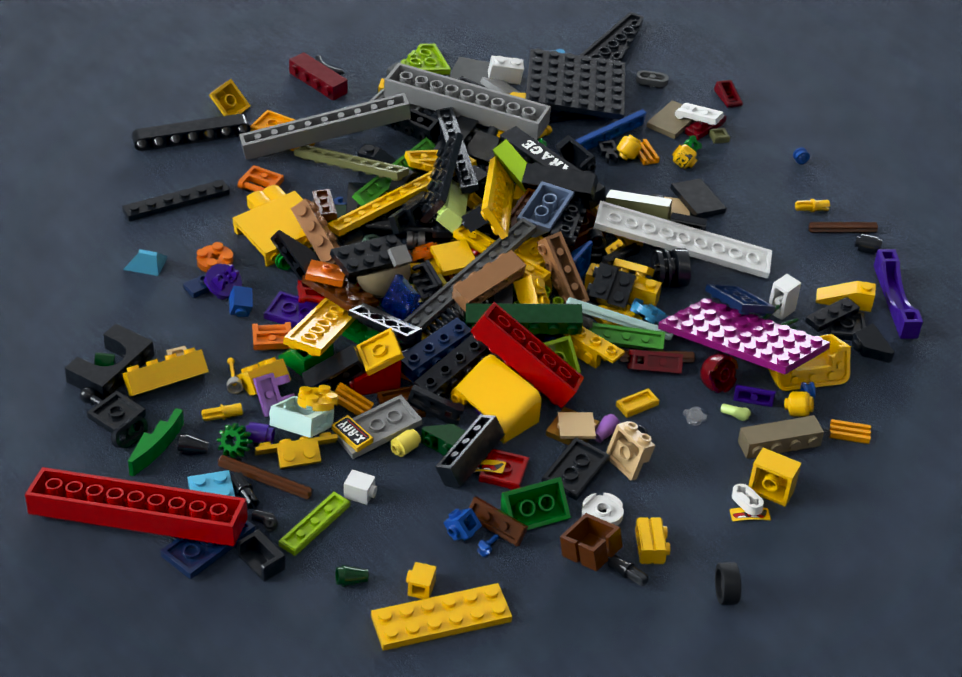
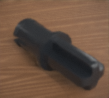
[231,472,260,509]
[608,555,649,586]

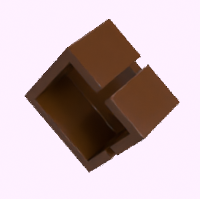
[560,513,623,572]

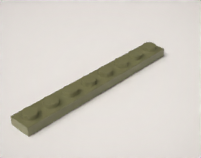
[294,145,409,181]

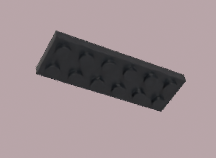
[420,132,464,224]

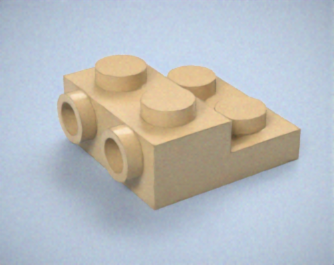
[606,421,655,481]

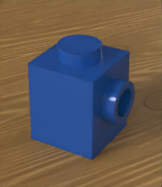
[229,286,253,317]

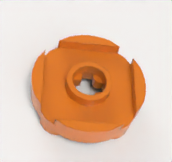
[197,242,234,272]
[408,242,438,263]

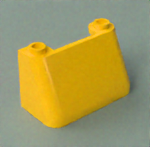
[768,334,851,391]
[451,354,541,444]

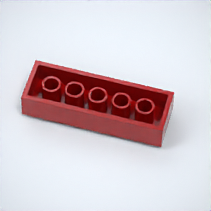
[470,302,584,409]

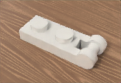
[675,103,723,125]

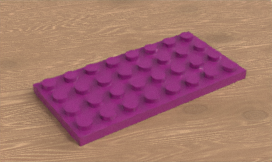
[658,298,830,374]

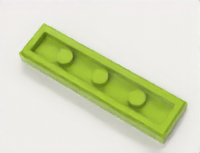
[278,492,350,556]

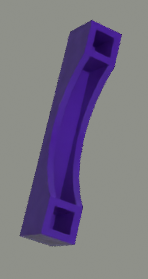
[874,249,923,339]

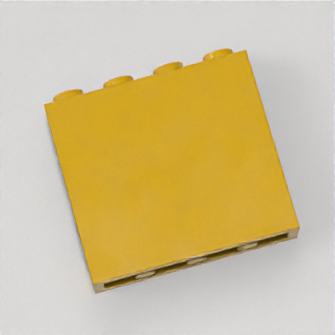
[232,191,328,267]

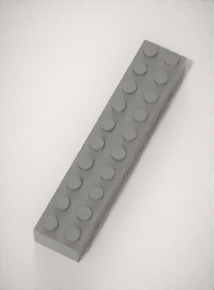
[384,62,551,140]

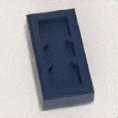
[183,274,222,298]

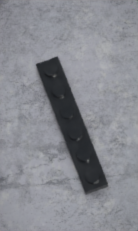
[122,179,230,222]

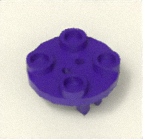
[204,264,242,300]

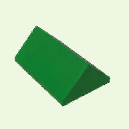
[500,477,571,530]

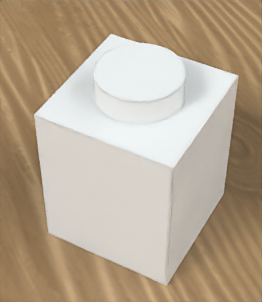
[344,470,377,505]

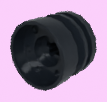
[651,248,691,288]

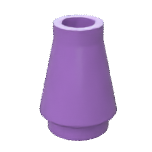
[595,414,620,443]

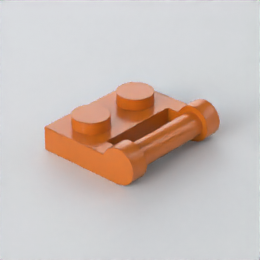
[237,165,284,192]
[252,322,291,350]

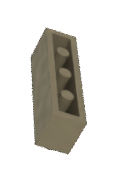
[738,415,824,459]

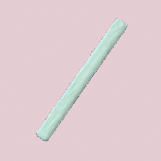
[566,297,673,341]

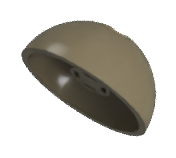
[356,264,411,298]

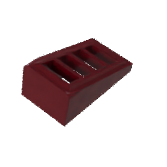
[714,80,743,108]

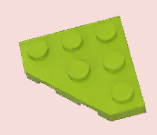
[401,43,451,75]

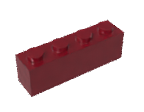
[289,52,348,101]

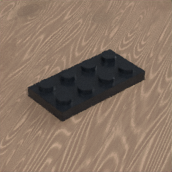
[330,234,413,279]

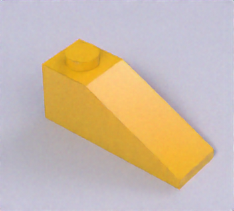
[816,281,876,312]

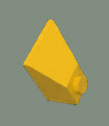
[209,79,251,116]

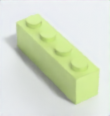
[436,179,468,233]

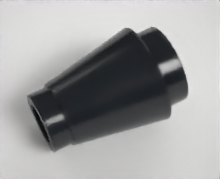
[177,434,209,454]

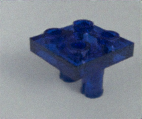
[380,274,424,320]

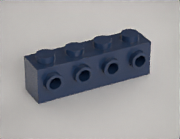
[401,317,472,383]

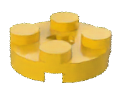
[297,385,339,411]

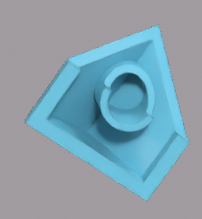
[123,249,167,276]

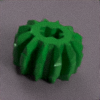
[216,423,253,458]

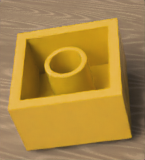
[748,448,801,507]

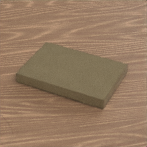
[646,100,694,139]

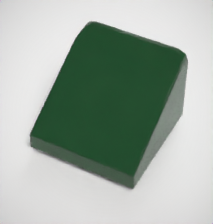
[94,352,116,366]

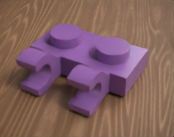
[253,373,295,417]

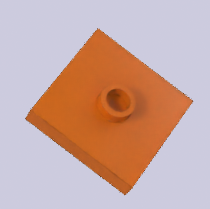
[305,259,346,287]

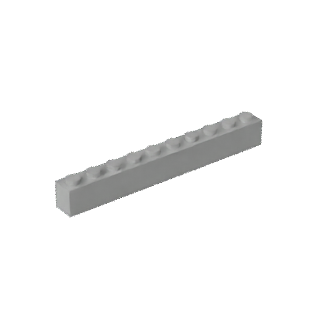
[239,93,411,160]

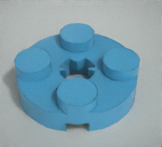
[630,298,668,324]

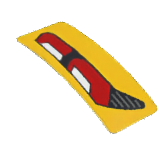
[474,460,506,473]
[730,507,771,522]

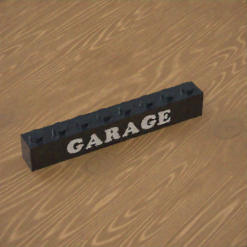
[500,126,606,210]

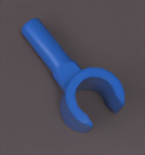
[477,534,499,557]

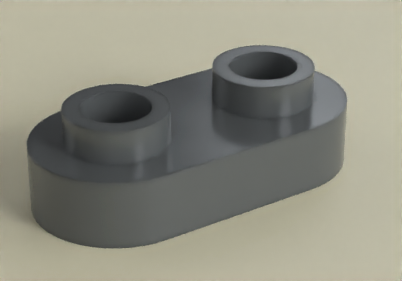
[636,70,669,88]

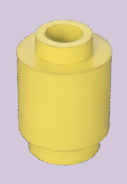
[391,429,421,457]

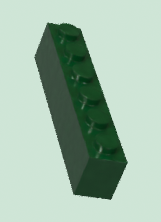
[465,303,583,335]

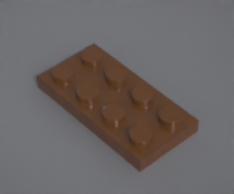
[302,275,380,312]

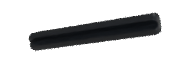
[601,243,641,265]

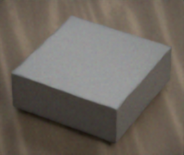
[387,244,412,267]

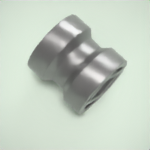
[407,231,425,249]

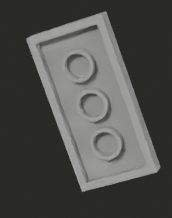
[332,395,423,459]

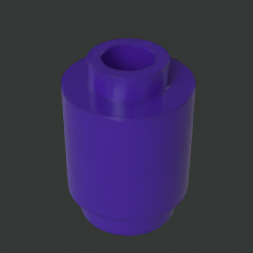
[245,422,275,444]

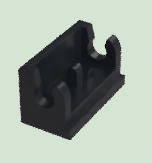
[410,260,443,302]

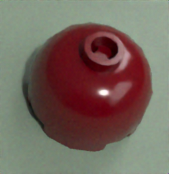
[700,354,739,393]

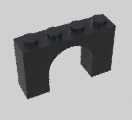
[64,324,154,400]

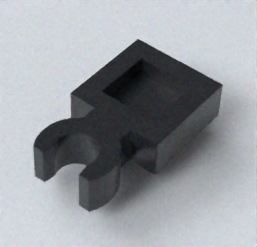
[597,140,618,164]

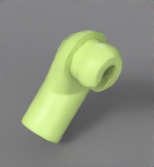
[720,403,751,421]

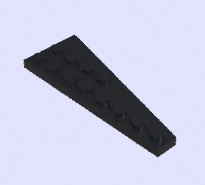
[579,12,644,62]

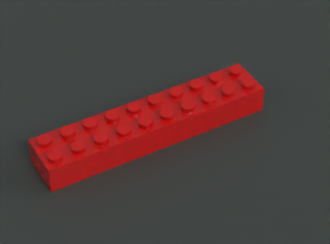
[25,467,248,546]

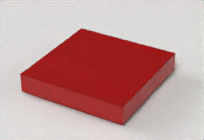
[479,449,529,489]

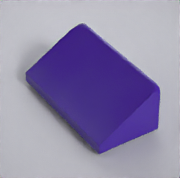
[733,385,776,407]

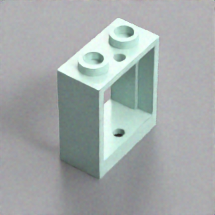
[269,396,334,438]

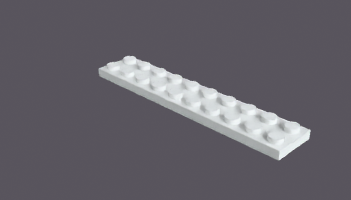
[593,201,772,278]

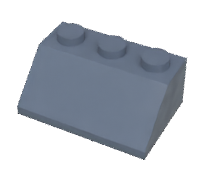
[517,181,574,238]

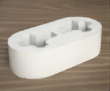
[732,484,764,515]

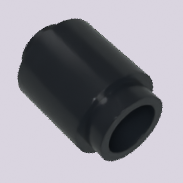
[855,234,882,254]

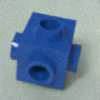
[443,508,482,541]

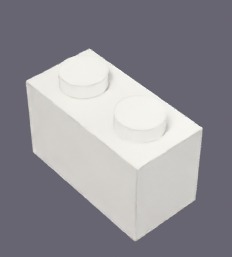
[488,55,524,85]
[769,274,801,320]

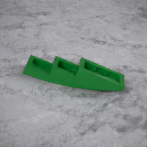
[128,408,184,476]

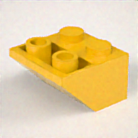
[236,357,291,396]

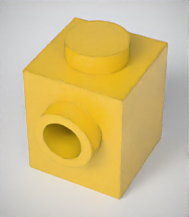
[406,562,436,599]

